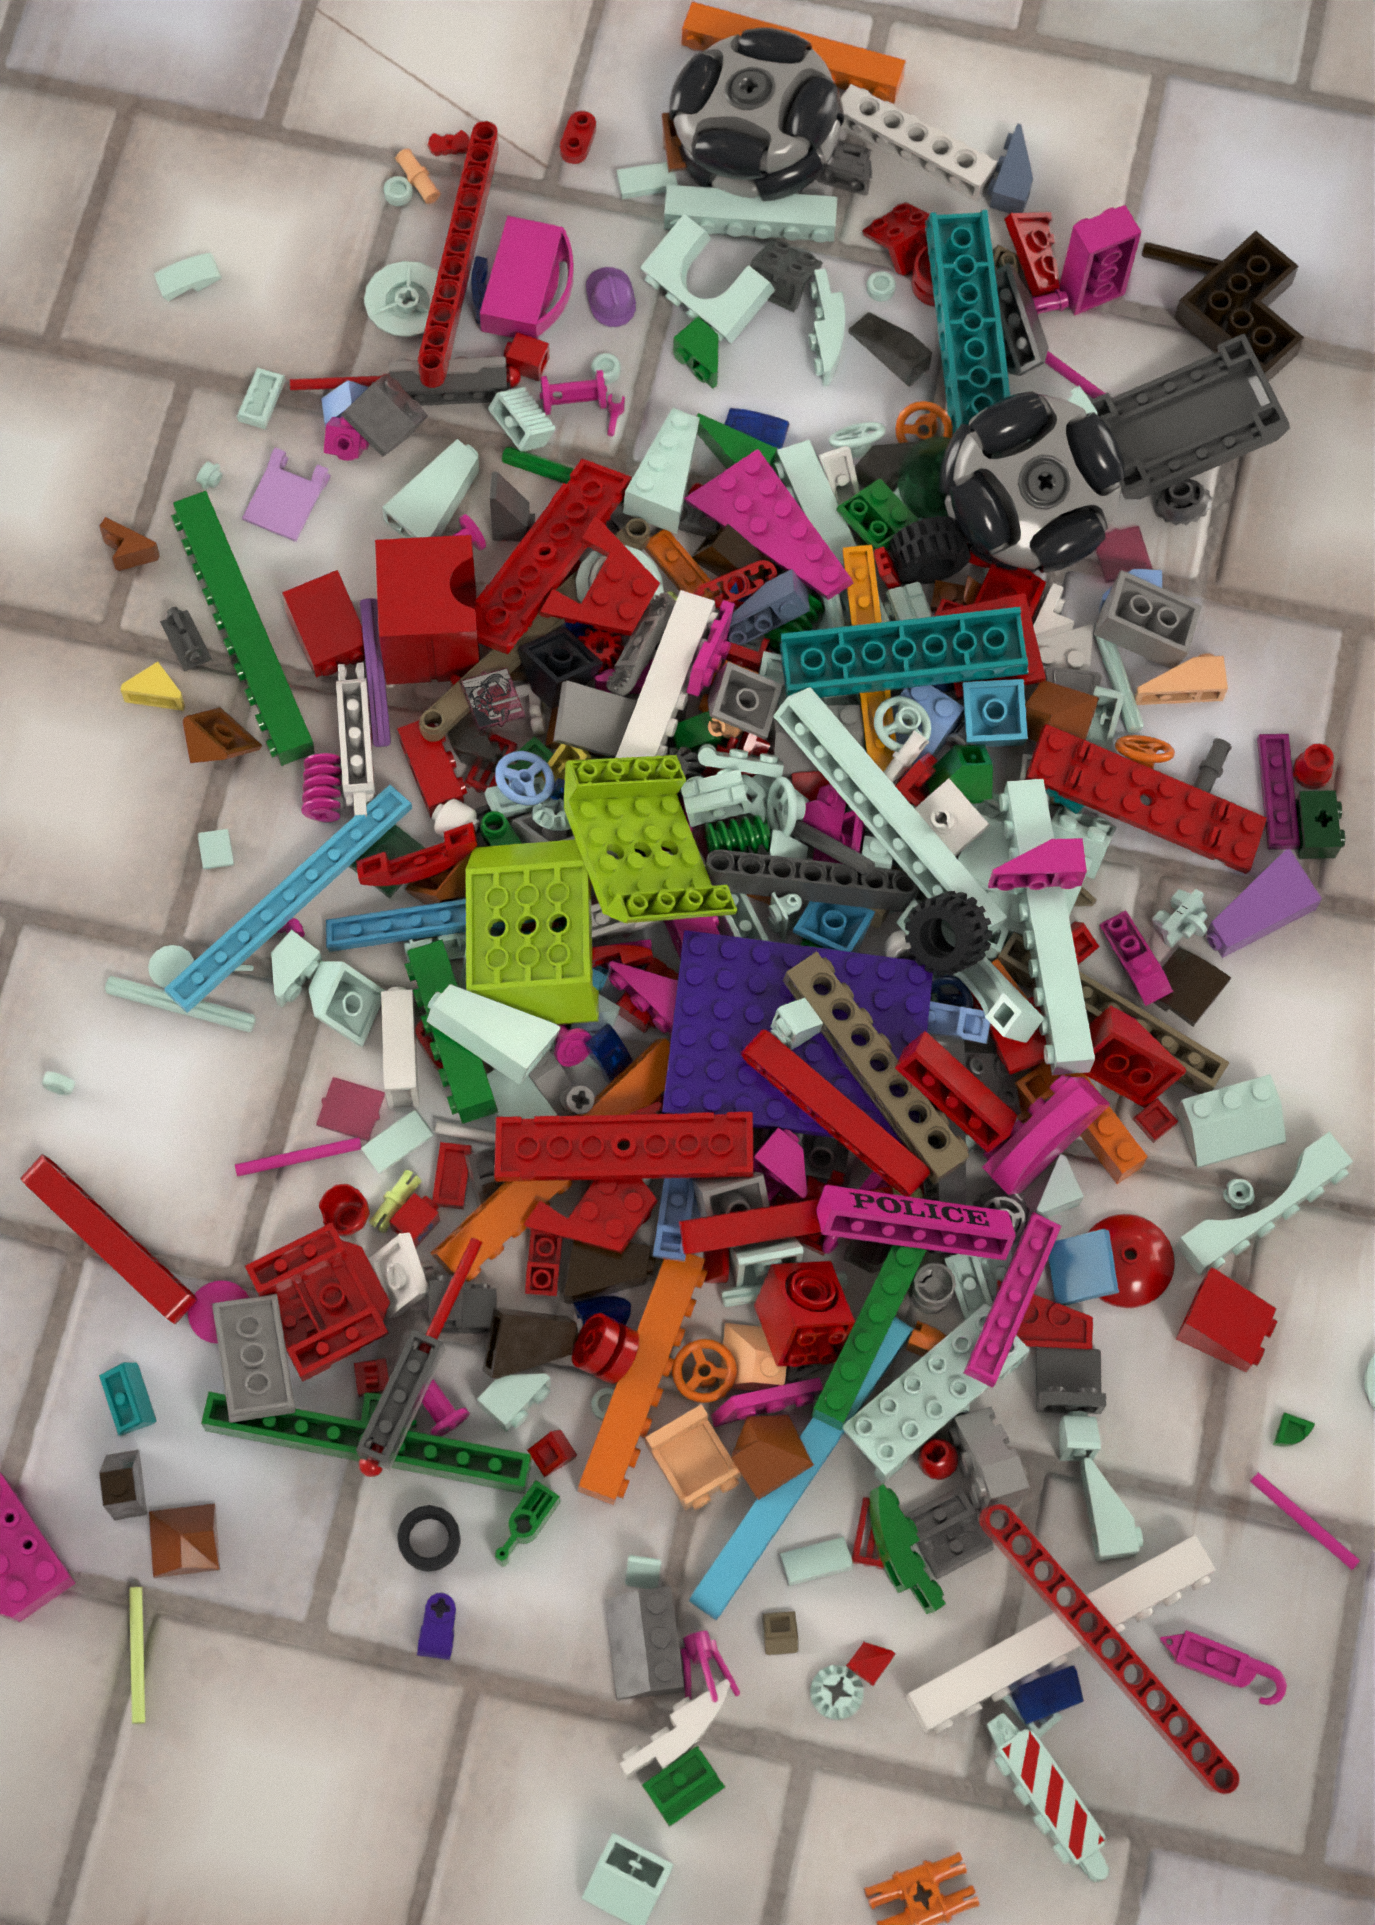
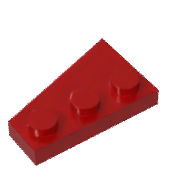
[1004,212,1060,296]
[996,1280,1093,1349]

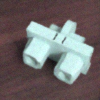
[1152,889,1208,948]

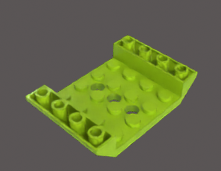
[564,755,738,923]
[466,840,599,1025]

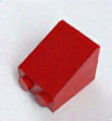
[282,570,365,678]
[1176,1267,1278,1372]

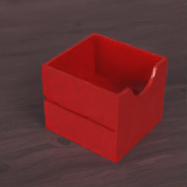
[375,535,480,685]

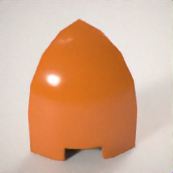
[906,1321,947,1357]

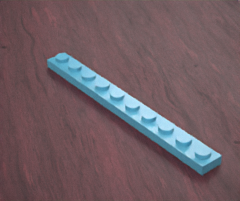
[164,785,412,1013]

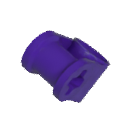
[417,1593,456,1660]

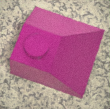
[753,1127,807,1202]

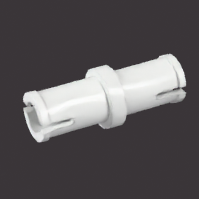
[884,730,929,786]

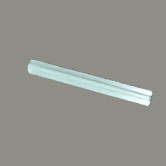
[105,976,256,1032]

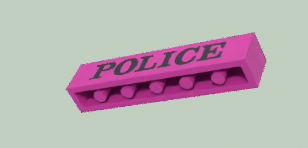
[816,1185,1016,1261]

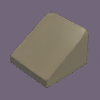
[762,1611,798,1655]

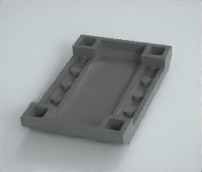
[1090,334,1290,500]

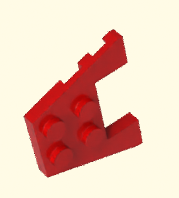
[539,516,660,636]
[934,543,1046,618]
[524,1179,658,1254]

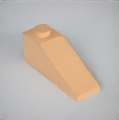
[1134,653,1228,705]

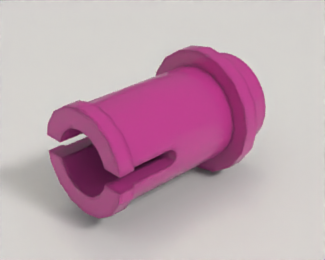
[1032,289,1069,314]

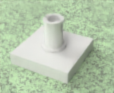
[914,779,990,856]
[368,1232,436,1318]

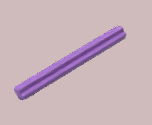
[360,598,391,747]

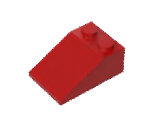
[1082,1005,1186,1108]

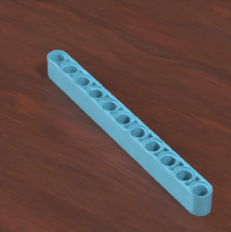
[689,1316,914,1620]

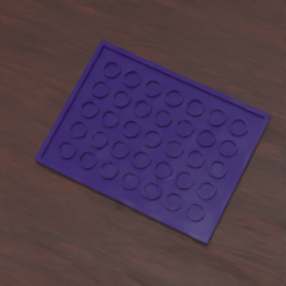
[662,930,933,1147]

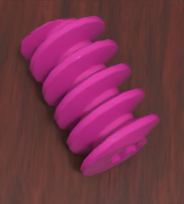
[301,753,342,822]

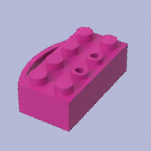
[480,215,574,339]
[982,1075,1111,1195]
[0,1472,76,1622]

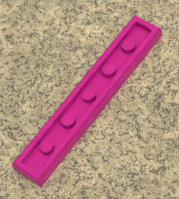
[963,1212,1061,1388]

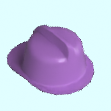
[586,267,636,327]

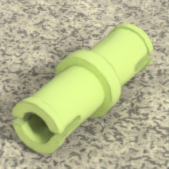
[369,1170,422,1233]

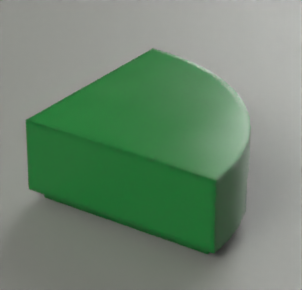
[1273,1412,1315,1447]

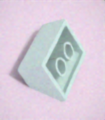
[1176,1074,1286,1168]

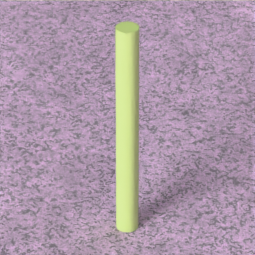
[129,1587,145,1724]

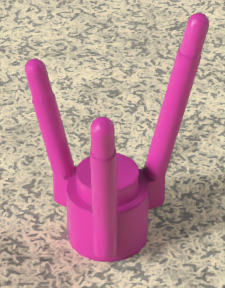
[680,1631,740,1702]

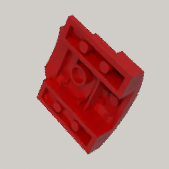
[245,1222,391,1382]

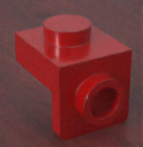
[725,638,773,673]

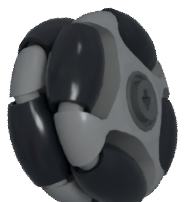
[669,28,844,201]
[939,391,1125,573]

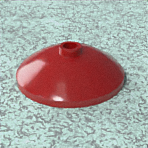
[1088,1214,1175,1308]

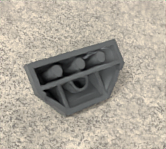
[995,263,1049,377]

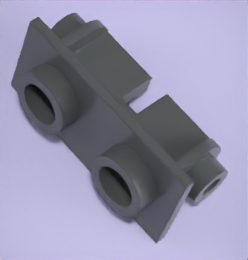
[160,607,212,671]

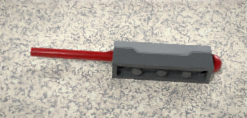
[290,355,521,406]
[356,1237,483,1477]

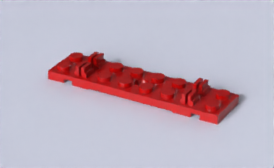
[474,459,632,655]
[1024,724,1267,874]
[494,1111,754,1182]

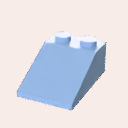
[865,685,964,779]

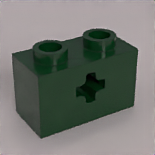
[1295,790,1345,859]

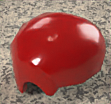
[319,1184,370,1237]

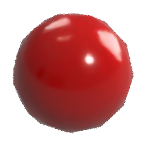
[917,1438,959,1480]

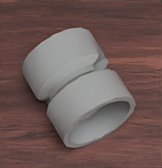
[910,1263,956,1314]

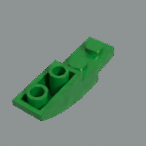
[870,1484,946,1615]

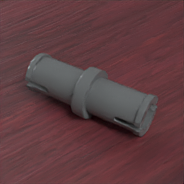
[1193,738,1232,793]

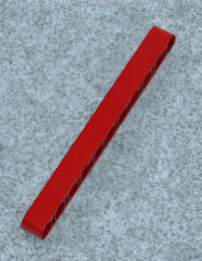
[418,121,499,388]
[979,1504,1240,1794]

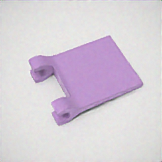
[242,447,331,542]

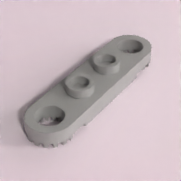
[606,592,676,696]

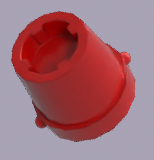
[1292,743,1334,790]

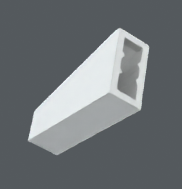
[381,987,420,1108]

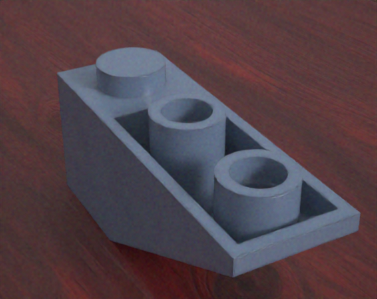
[987,123,1033,214]
[727,569,810,646]

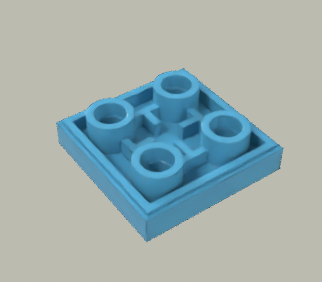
[1048,1229,1119,1306]

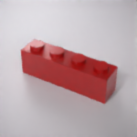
[895,1031,1018,1153]

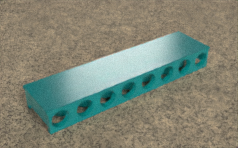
[925,210,1010,436]
[780,607,1028,698]

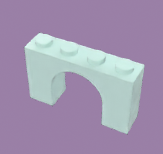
[640,214,775,344]

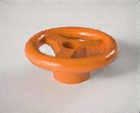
[895,401,953,459]
[1115,735,1175,769]
[672,1339,737,1403]

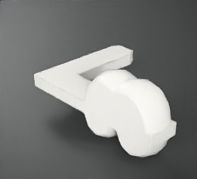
[507,684,546,734]

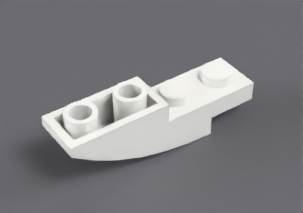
[620,1679,730,1779]

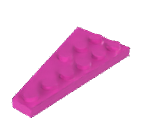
[684,449,854,600]

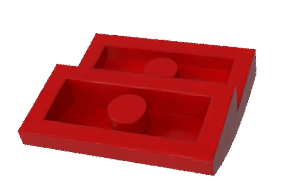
[989,996,1047,1075]

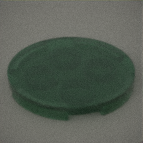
[898,437,951,519]

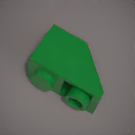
[673,317,719,389]

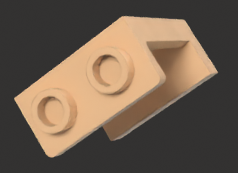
[645,1404,742,1511]

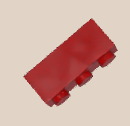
[397,720,468,818]

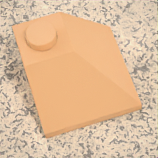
[719,1323,787,1391]

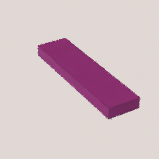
[1257,734,1300,850]

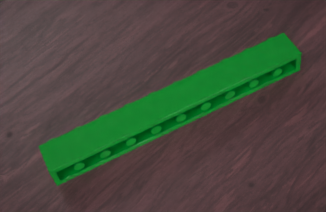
[171,490,315,766]
[201,1392,532,1494]

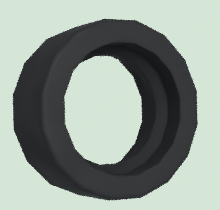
[397,1505,461,1572]

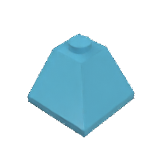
[962,679,1028,747]

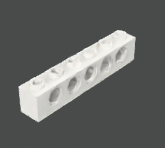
[840,84,997,202]

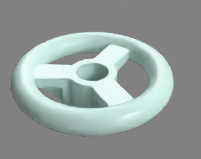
[829,422,886,458]
[874,696,931,752]
[767,777,806,837]

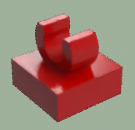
[354,1358,389,1397]

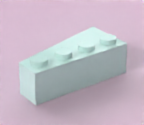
[623,408,699,534]

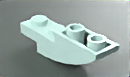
[808,269,845,386]

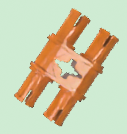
[864,1852,980,1925]

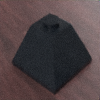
[518,627,603,710]

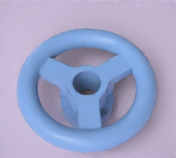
[495,751,555,805]

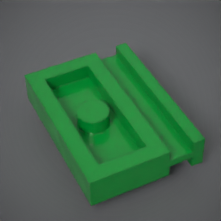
[642,1746,725,1828]

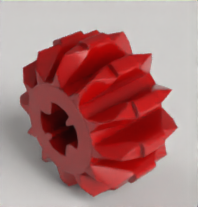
[578,628,625,675]

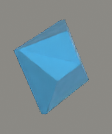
[793,901,875,953]

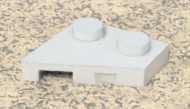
[1037,624,1094,672]

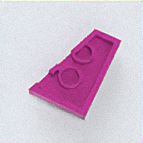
[687,600,735,696]
[711,1377,823,1428]

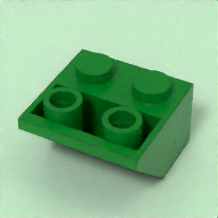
[836,478,919,553]
[925,744,993,804]

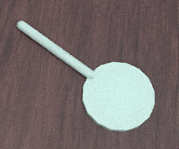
[148,945,254,988]

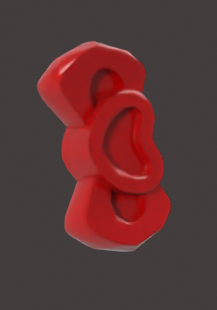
[427,130,470,157]

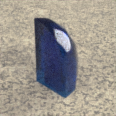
[573,1296,631,1326]

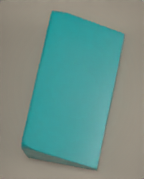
[99,1362,157,1436]

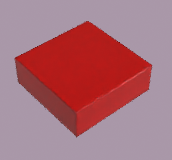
[1133,1098,1179,1143]

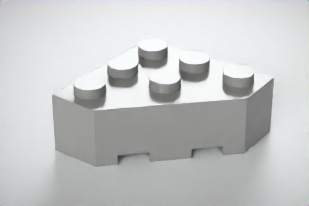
[948,1407,1030,1514]

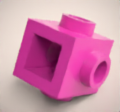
[323,416,369,461]

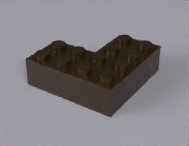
[1174,231,1304,381]

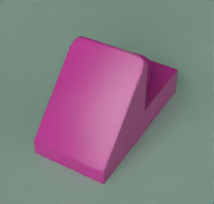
[803,784,846,841]

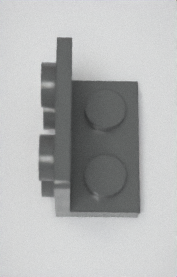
[750,239,823,312]
[965,1052,1021,1115]
[1036,1347,1106,1414]

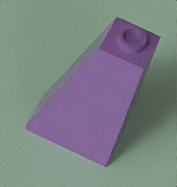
[1206,848,1322,958]

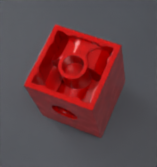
[754,1261,855,1367]

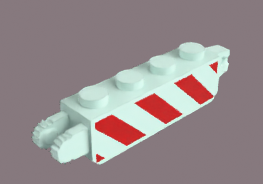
[986,1713,1110,1883]

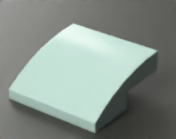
[944,1249,1013,1319]

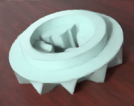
[532,797,571,831]
[810,1665,864,1720]

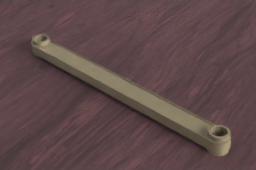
[419,518,651,742]

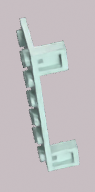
[842,1304,1030,1484]

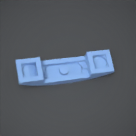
[927,1001,991,1044]

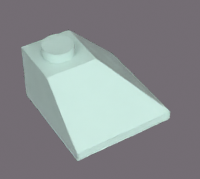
[308,961,385,1046]

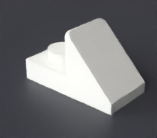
[819,446,860,505]
[1033,583,1074,641]

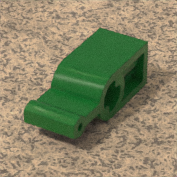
[495,1480,560,1567]

